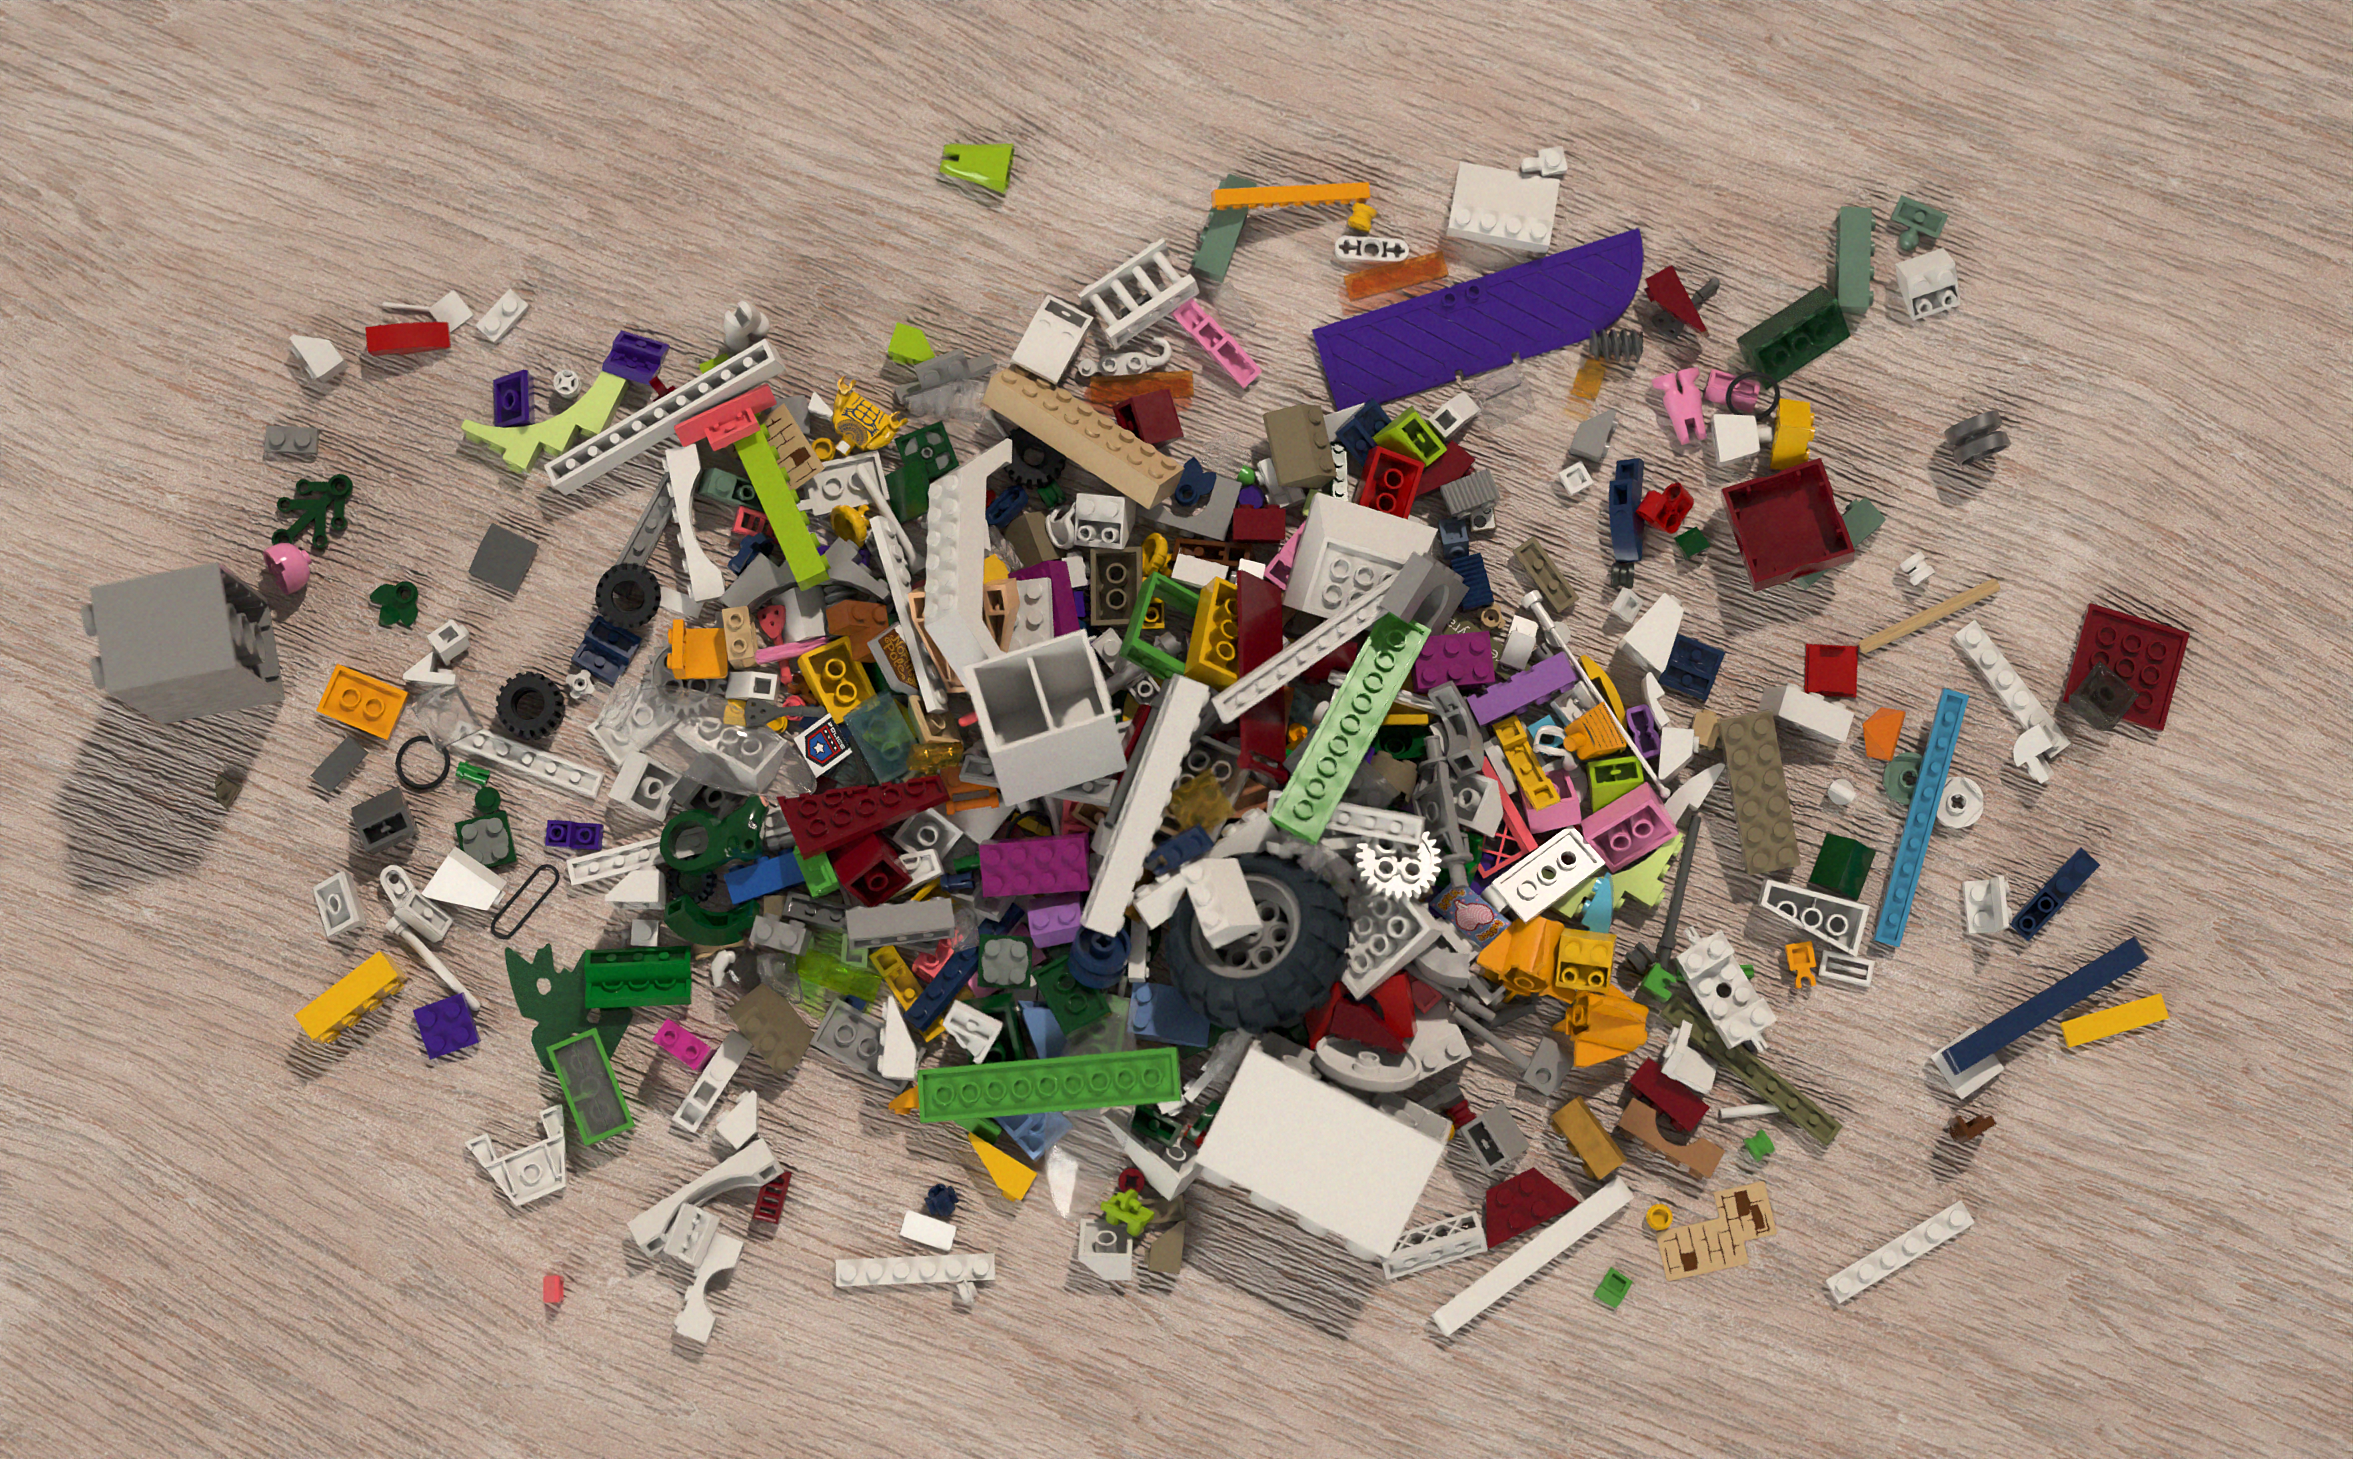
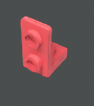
[911,931,964,984]

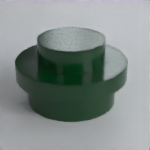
[475,787,501,813]

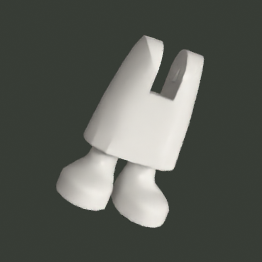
[724,301,770,352]

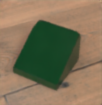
[1674,526,1710,561]

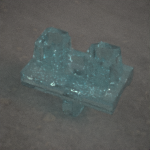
[1289,686,1318,734]

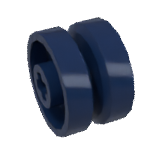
[1068,925,1132,989]

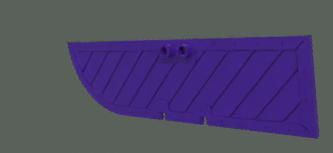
[1312,228,1644,411]

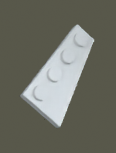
[833,849,945,908]

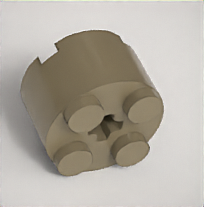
[1370,751,1419,806]

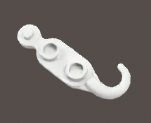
[1078,337,1172,378]

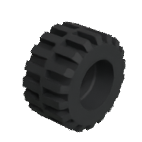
[595,562,661,629]
[496,671,566,740]

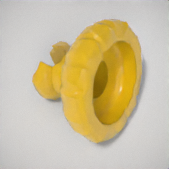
[830,505,872,548]
[1139,533,1173,578]

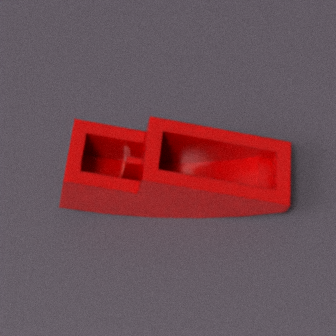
[365,322,451,357]

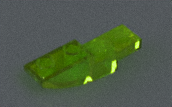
[777,948,883,1003]

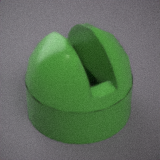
[1236,465,1256,487]

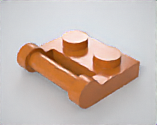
[940,766,999,816]

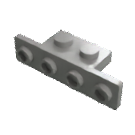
[895,347,996,404]

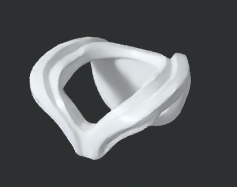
[1045,501,1076,549]
[1533,725,1580,771]

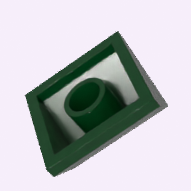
[1808,833,1876,901]

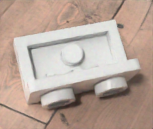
[1550,680,1599,726]
[663,1202,720,1267]

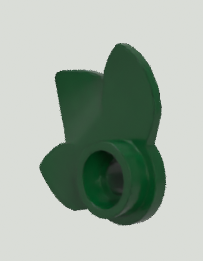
[370,581,419,627]

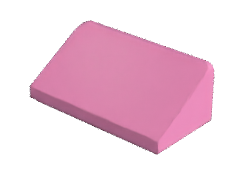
[1704,369,1761,412]

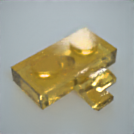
[906,742,964,777]

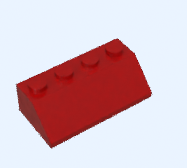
[1353,446,1425,520]

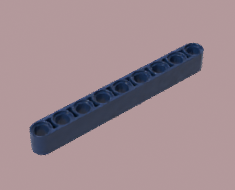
[1941,936,2149,1076]

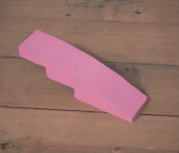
[1171,298,1262,389]

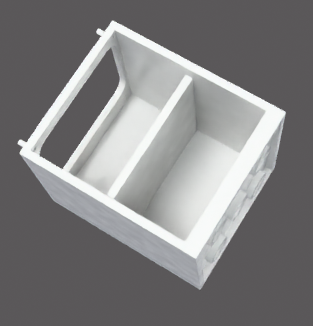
[962,629,1127,807]

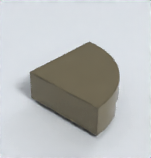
[215,774,242,810]

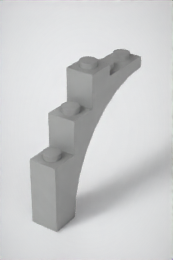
[719,537,893,615]

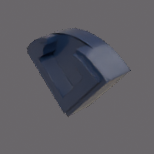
[842,991,869,1011]

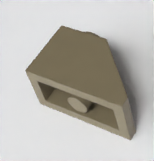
[1143,1221,1186,1274]

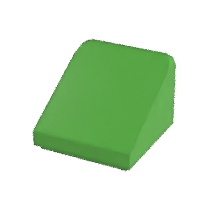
[1594,1267,1633,1308]

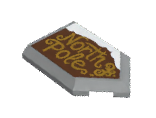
[867,621,921,697]

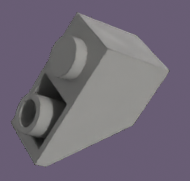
[1569,409,1619,463]

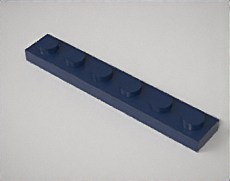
[903,902,1025,1033]

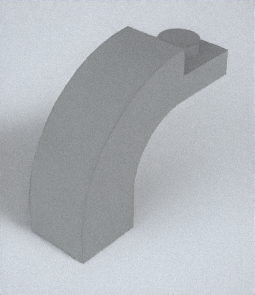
[1428,681,1484,778]
[1411,902,1469,988]

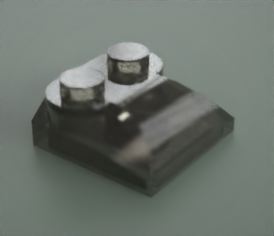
[2069,661,2139,732]

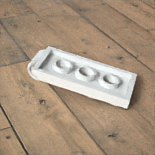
[1479,825,1605,923]

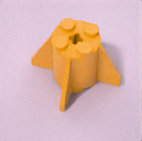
[1475,914,1575,1004]
[1551,983,1648,1068]

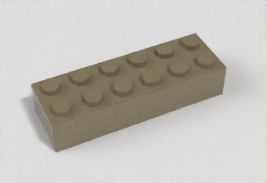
[1717,709,1801,875]

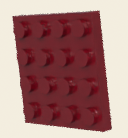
[2061,603,2190,732]

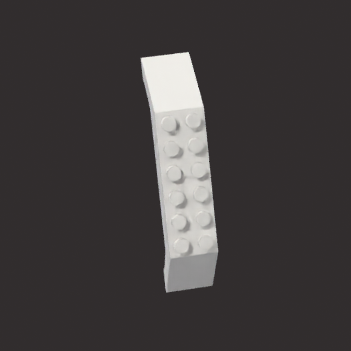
[924,438,1012,692]

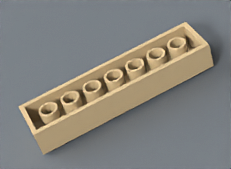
[982,363,1185,510]

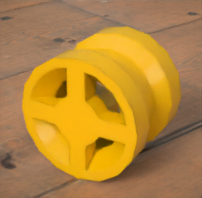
[1347,203,1377,232]

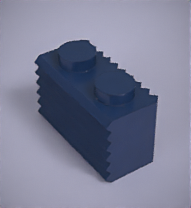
[1449,552,1494,613]

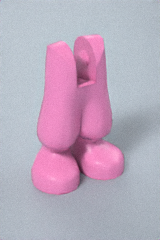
[1651,367,1707,445]

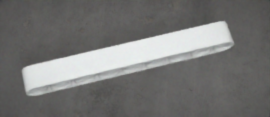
[1430,1175,1635,1337]

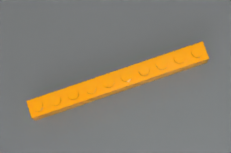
[1211,182,1370,210]

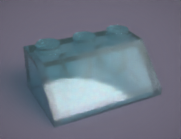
[843,688,927,785]

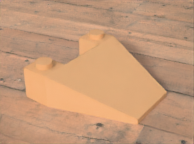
[908,578,1020,693]

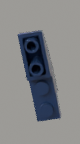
[1609,458,1645,564]
[2009,847,2100,941]

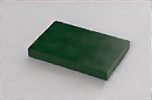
[1031,952,1113,1039]

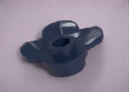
[1175,457,1217,507]

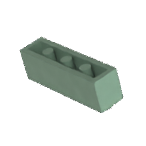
[1191,173,1257,283]
[1834,206,1876,314]
[1795,497,1886,591]

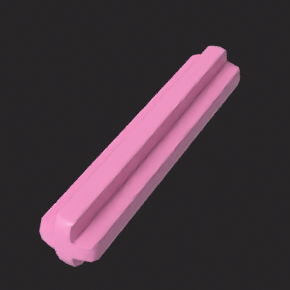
[755,636,830,665]

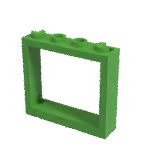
[1119,571,1221,693]

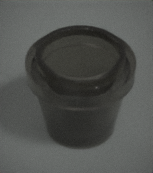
[722,945,783,997]

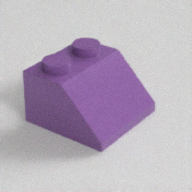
[1027,891,1084,949]

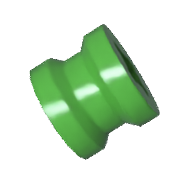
[1743,1129,1776,1162]

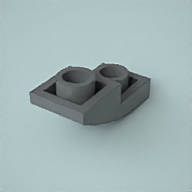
[310,735,368,793]

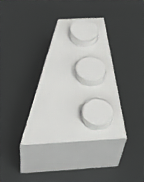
[1757,683,1854,743]

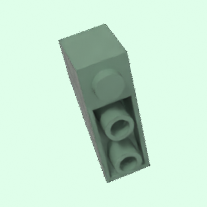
[697,468,765,513]

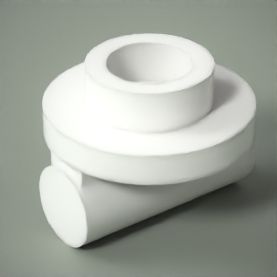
[1828,779,1856,805]

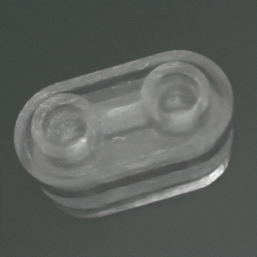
[1207,1031,1245,1083]

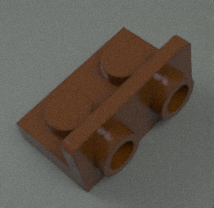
[1947,1114,1997,1144]

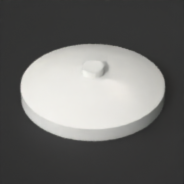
[1315,1033,1421,1092]

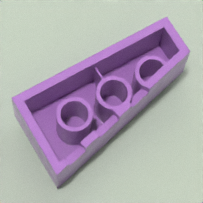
[1466,651,1579,729]

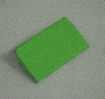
[954,1118,1003,1145]

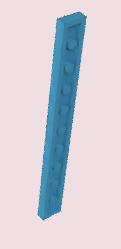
[1872,688,1969,947]

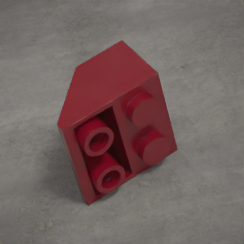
[1112,389,1184,450]
[1233,504,1286,544]

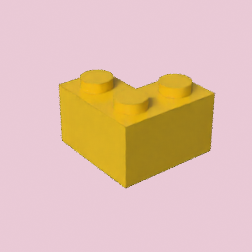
[1770,398,1815,470]

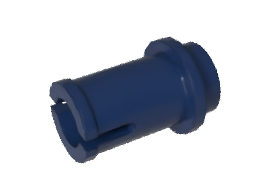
[940,871,975,893]

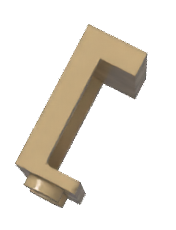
[722,606,761,670]

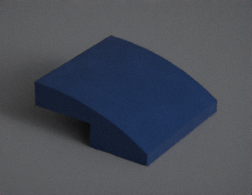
[1335,397,1392,468]
[571,614,643,687]
[1658,632,1726,701]

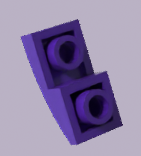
[545,820,604,851]

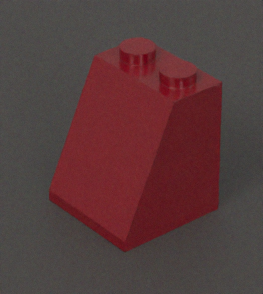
[826,829,913,908]

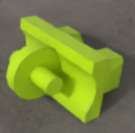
[1100,1189,1155,1237]

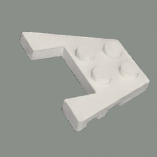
[465,1103,567,1207]

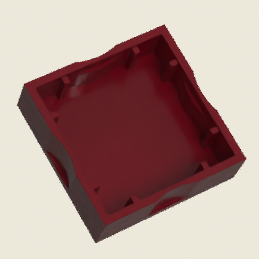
[1721,458,1855,592]

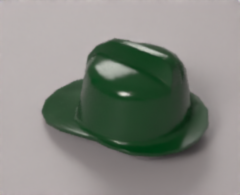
[1370,725,1432,762]

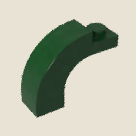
[663,894,760,946]

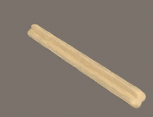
[1858,578,2001,654]

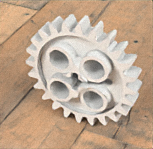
[1354,831,1441,902]

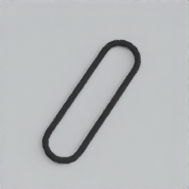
[491,864,560,940]

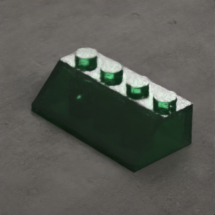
[1736,285,1851,390]

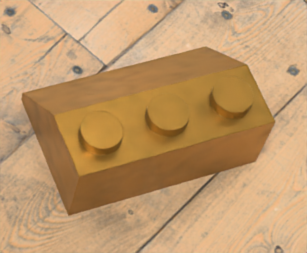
[1549,1095,1627,1180]

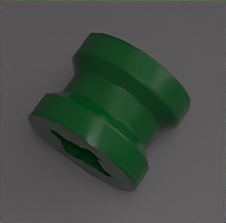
[1036,479,1067,511]

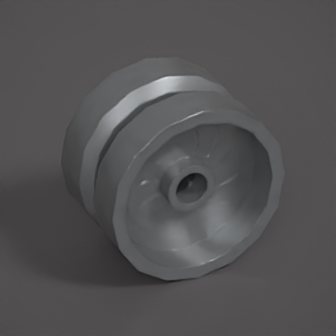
[1944,410,2011,466]

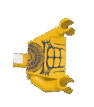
[832,375,908,457]

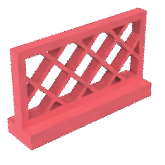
[1458,756,1538,879]

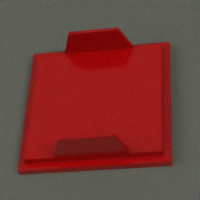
[1804,644,1858,698]

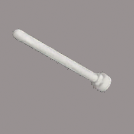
[856,464,927,576]
[385,915,480,1011]

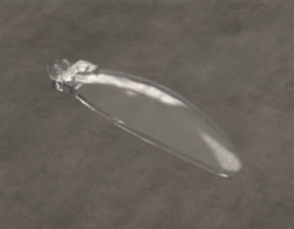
[586,675,817,800]
[1044,976,1139,1222]

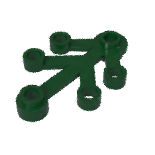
[272,474,353,549]

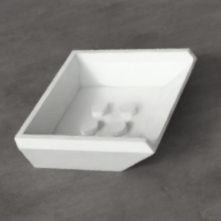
[1282,492,1438,631]

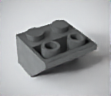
[351,786,420,855]

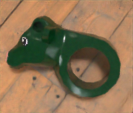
[660,794,770,877]

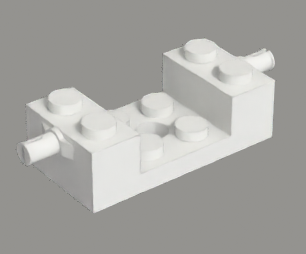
[1673,925,1777,1053]

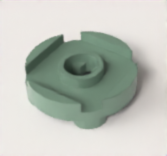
[1882,752,1923,805]

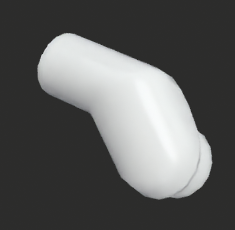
[711,950,736,988]

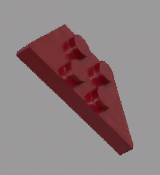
[1486,1167,1579,1249]

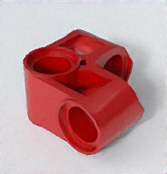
[1636,482,1694,534]

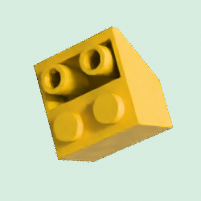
[1556,928,1617,993]

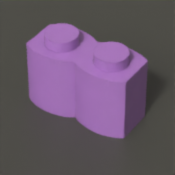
[1625,704,1661,761]

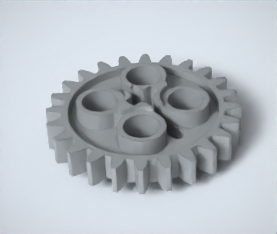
[643,639,729,718]

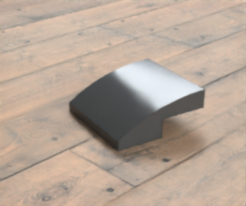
[468,523,539,594]

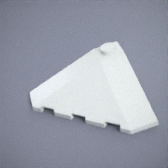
[1342,858,1444,1000]

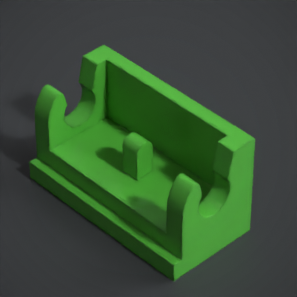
[793,845,840,900]
[1638,963,1676,1004]

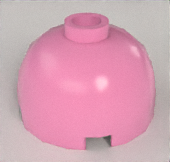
[263,543,312,596]

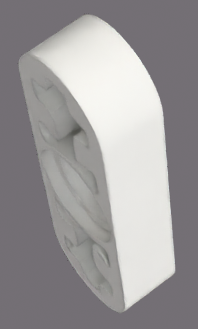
[1335,236,1409,265]

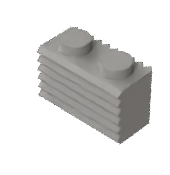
[1440,468,1500,520]

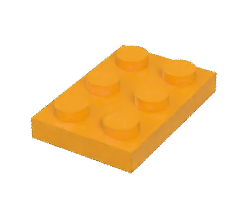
[316,664,410,741]

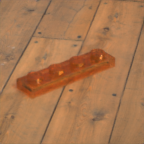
[1343,250,1449,302]
[1090,370,1194,404]

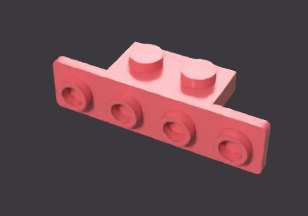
[674,383,777,451]

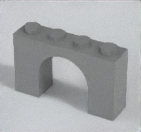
[1134,476,1242,542]
[1379,551,1470,636]

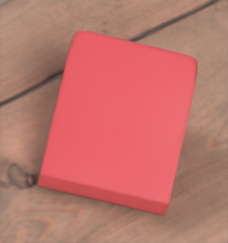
[543,1275,564,1303]

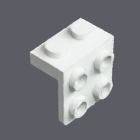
[1661,1020,1718,1094]

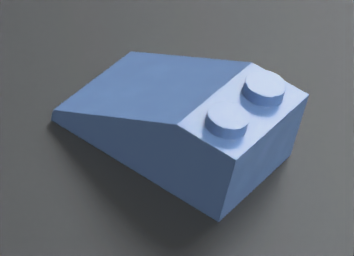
[1126,982,1210,1047]

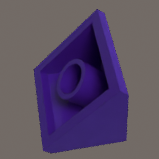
[493,369,535,428]

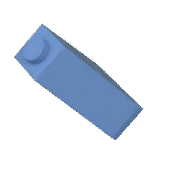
[1017,1001,1072,1059]

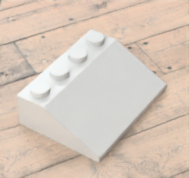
[1446,162,1560,254]
[1377,998,1472,1093]

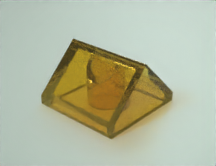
[1169,768,1236,831]

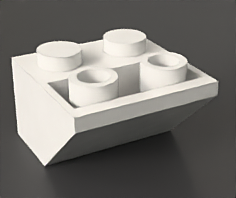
[1895,248,1961,321]
[1074,492,1136,549]

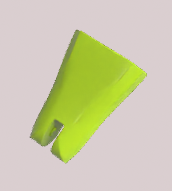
[939,143,1015,193]

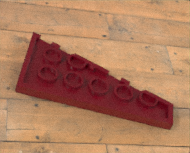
[776,775,951,861]

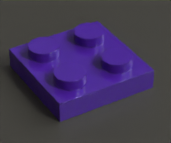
[413,992,481,1060]

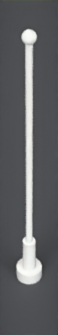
[1520,590,1670,798]

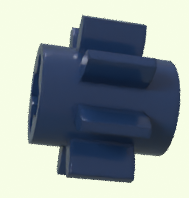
[924,1184,959,1217]

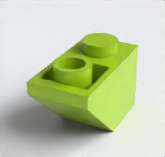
[887,322,935,365]

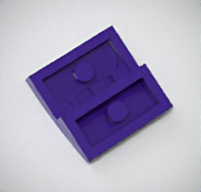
[602,330,669,386]

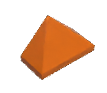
[1862,707,1906,761]

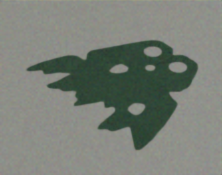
[505,943,633,1073]

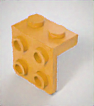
[667,619,728,679]

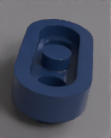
[985,485,1028,530]

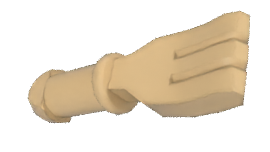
[692,935,748,961]

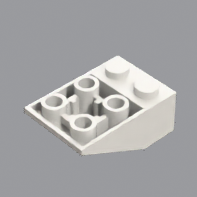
[1010,294,1094,385]
[878,996,919,1081]

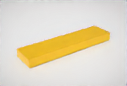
[2059,993,2169,1048]

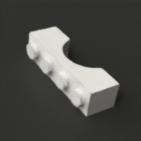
[675,1232,747,1343]

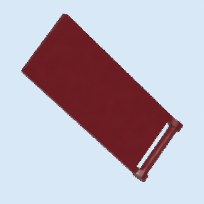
[1236,570,1291,785]

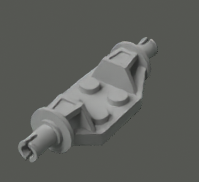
[1412,735,1473,890]

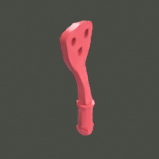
[757,605,793,685]

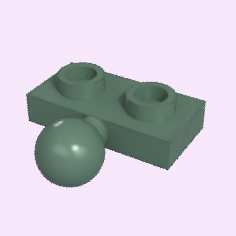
[1891,195,1949,251]

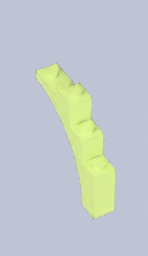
[461,371,629,474]
[1541,832,1684,921]

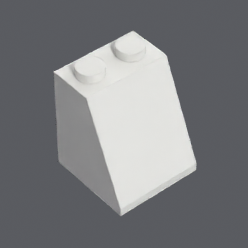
[1617,593,1684,680]

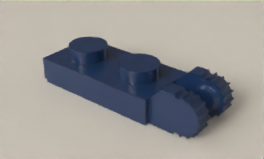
[1144,823,1215,876]

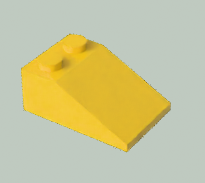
[797,636,881,725]

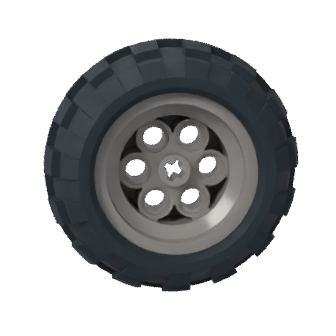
[1165,850,1350,1034]

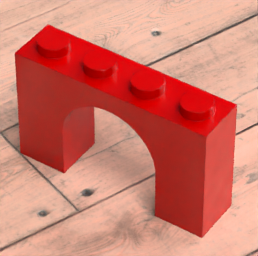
[1305,970,1418,1049]

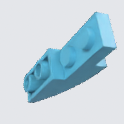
[1580,872,1614,934]

